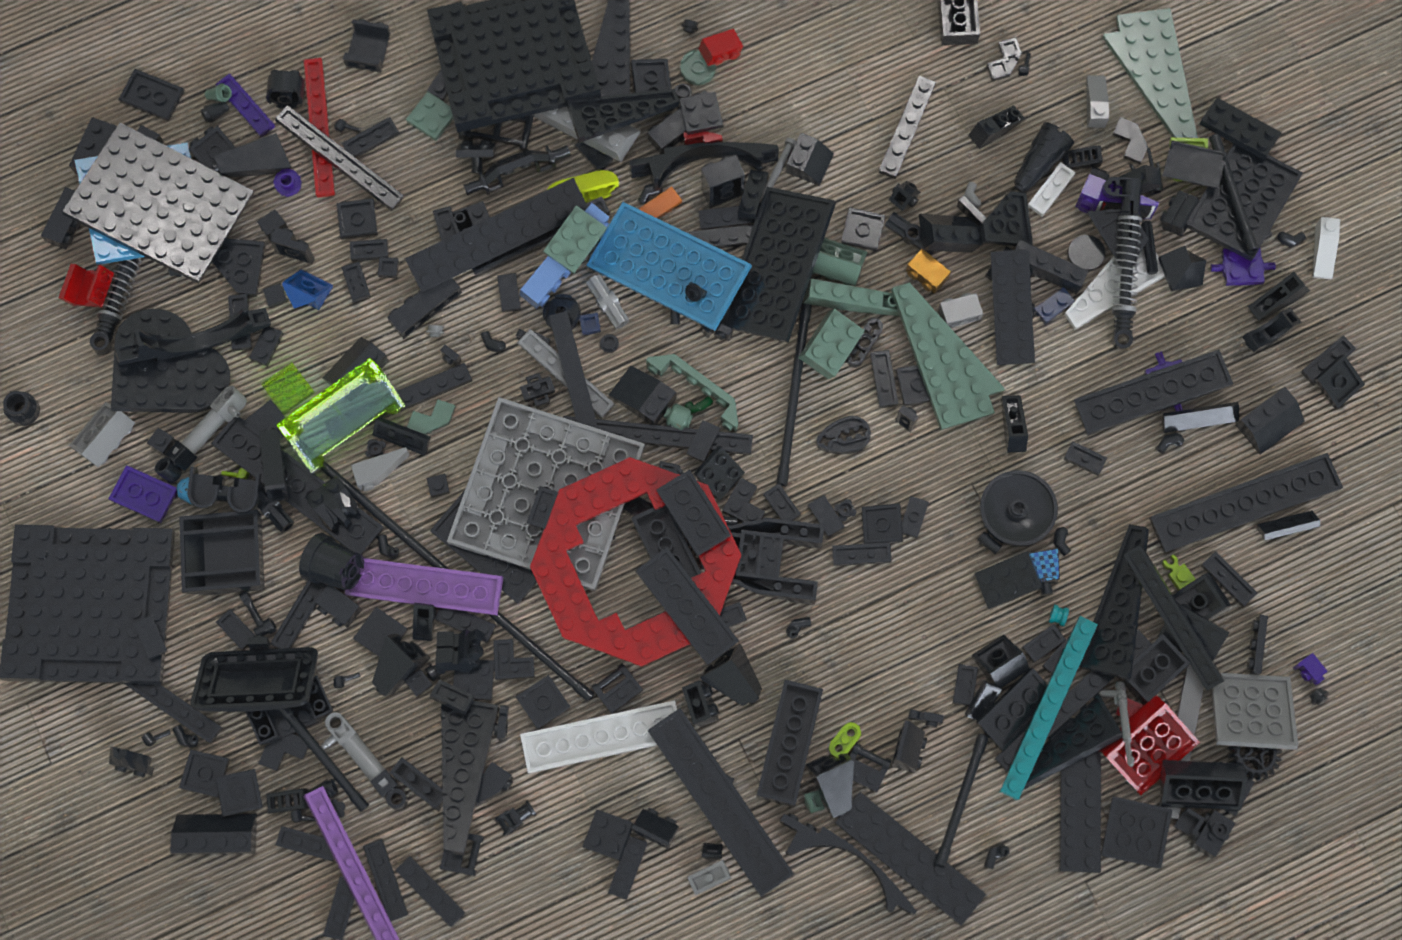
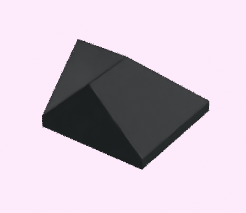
[1158,246,1207,292]

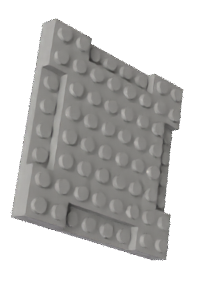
[447,397,645,592]

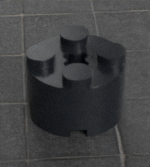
[266,70,305,109]

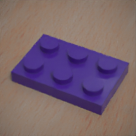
[108,465,177,524]

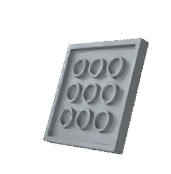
[1211,673,1299,750]

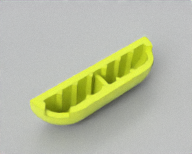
[547,170,619,203]

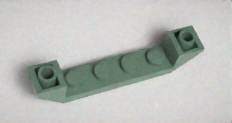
[646,354,738,433]

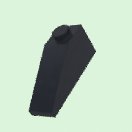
[1248,272,1310,322]
[1001,395,1028,453]
[475,762,513,808]

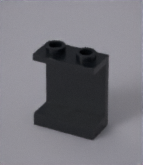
[343,19,391,73]

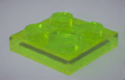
[261,362,315,415]

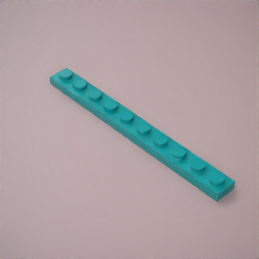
[999,616,1098,801]

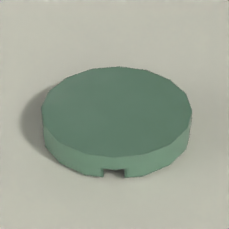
[680,50,716,86]

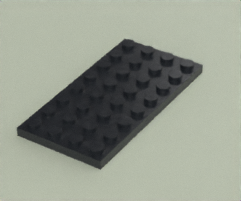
[720,187,836,343]

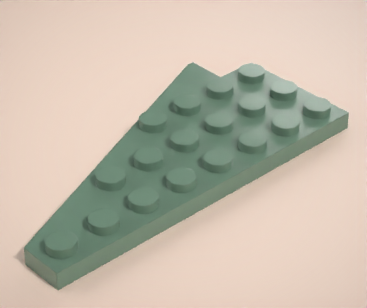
[1102,8,1198,138]
[891,282,1005,431]

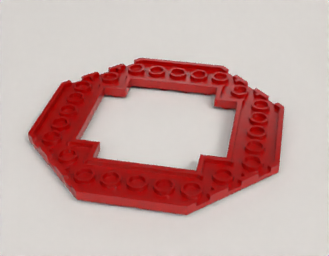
[530,457,741,667]

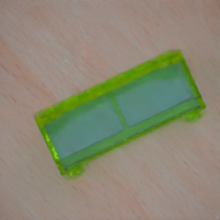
[276,358,406,473]

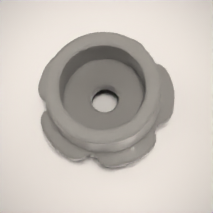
[426,325,445,337]

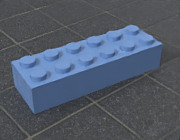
[519,203,609,309]

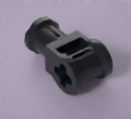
[494,800,537,837]

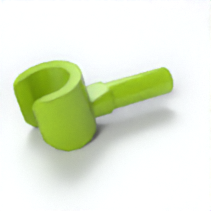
[221,468,250,479]

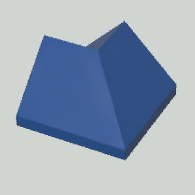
[282,269,333,310]

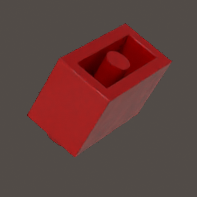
[698,28,744,66]

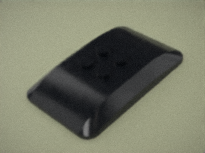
[191,647,318,712]

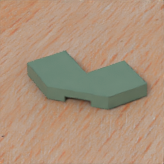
[407,399,456,435]

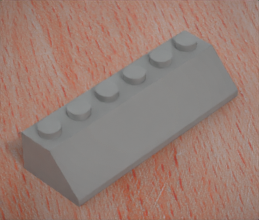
[533,107,640,162]

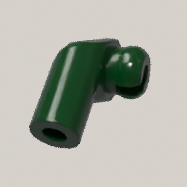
[684,396,713,415]

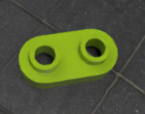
[829,722,861,758]

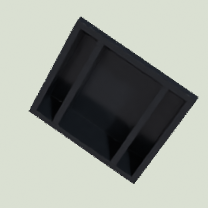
[179,510,265,595]

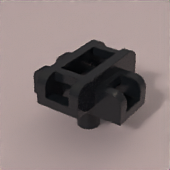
[520,373,555,408]

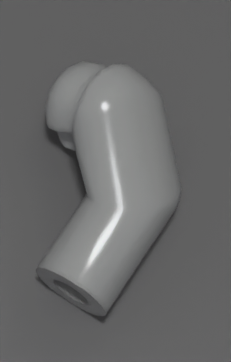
[964,182,981,208]

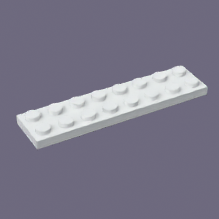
[520,700,677,774]

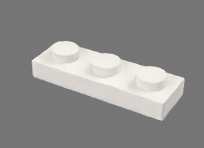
[1028,163,1076,217]

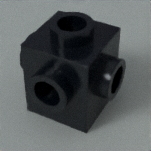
[889,181,921,211]

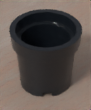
[299,533,364,590]

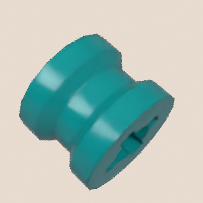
[1048,604,1069,627]

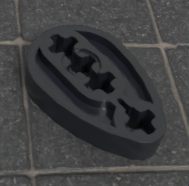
[816,416,871,454]

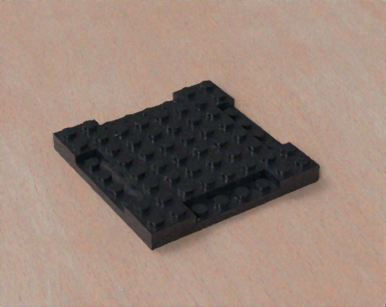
[427,0,601,133]
[0,524,175,685]

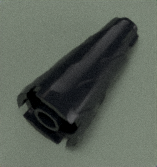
[1014,122,1074,192]

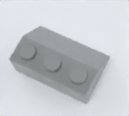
[69,402,135,468]

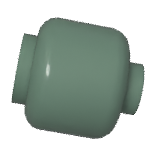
[663,404,693,430]

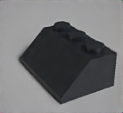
[918,214,983,253]
[323,337,389,402]
[1236,387,1305,455]

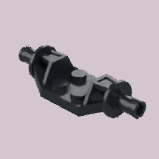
[463,145,571,196]

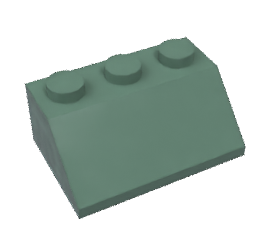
[812,238,868,286]

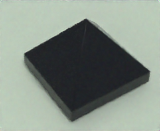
[702,843,723,862]

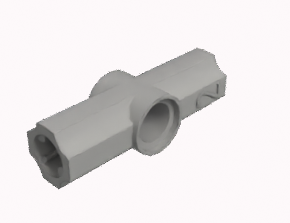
[586,274,629,329]

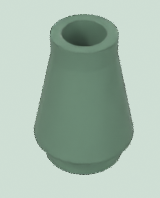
[205,84,232,102]

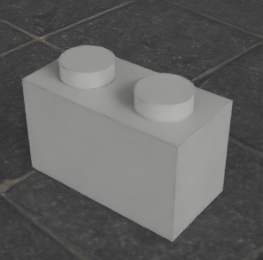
[939,293,983,328]

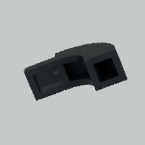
[1242,308,1302,352]

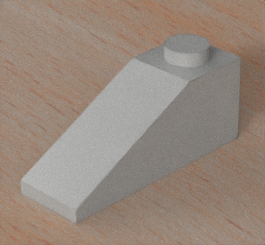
[1086,75,1109,128]
[351,447,410,491]

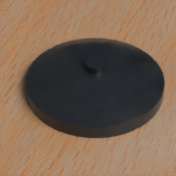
[979,470,1058,547]

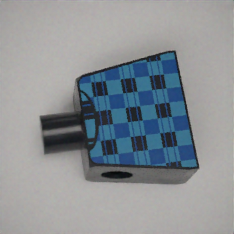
[1030,548,1060,596]

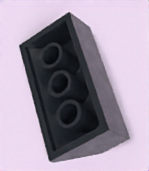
[1160,760,1247,810]
[170,813,257,855]

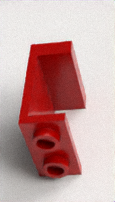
[58,264,114,307]

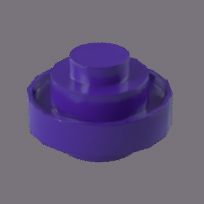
[273,169,302,197]

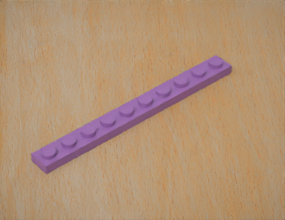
[304,786,399,940]

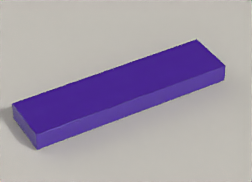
[215,73,275,138]

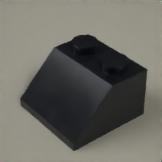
[786,133,834,186]
[972,634,1030,688]
[632,808,679,850]

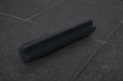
[1141,221,1158,275]

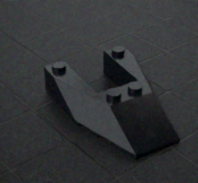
[701,518,824,605]

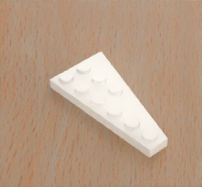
[1065,248,1165,330]

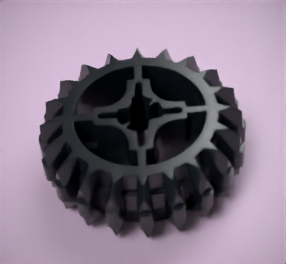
[1227,746,1282,781]

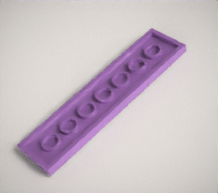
[345,558,503,616]

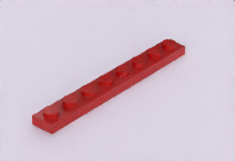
[304,58,335,198]

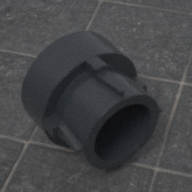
[3,391,40,426]

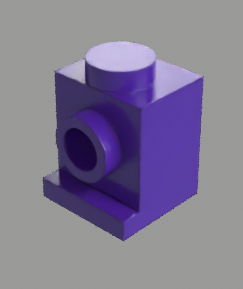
[1293,653,1328,686]

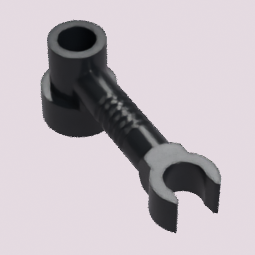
[239,590,278,636]

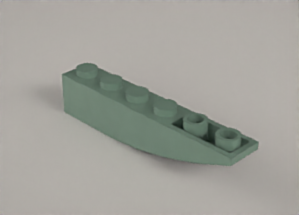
[804,279,900,316]

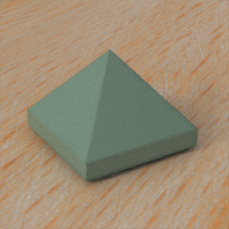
[804,791,825,813]

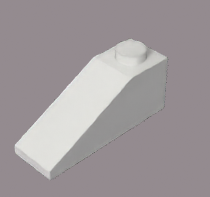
[1313,217,1340,279]

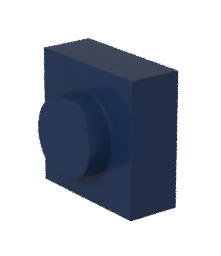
[580,312,601,335]

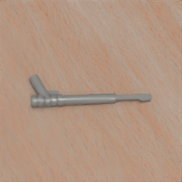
[1100,681,1134,767]

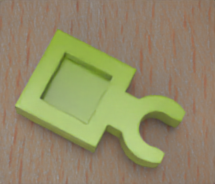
[1162,554,1196,591]

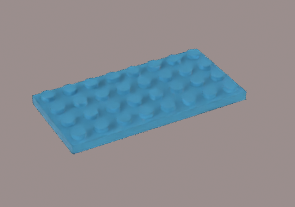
[586,202,752,331]

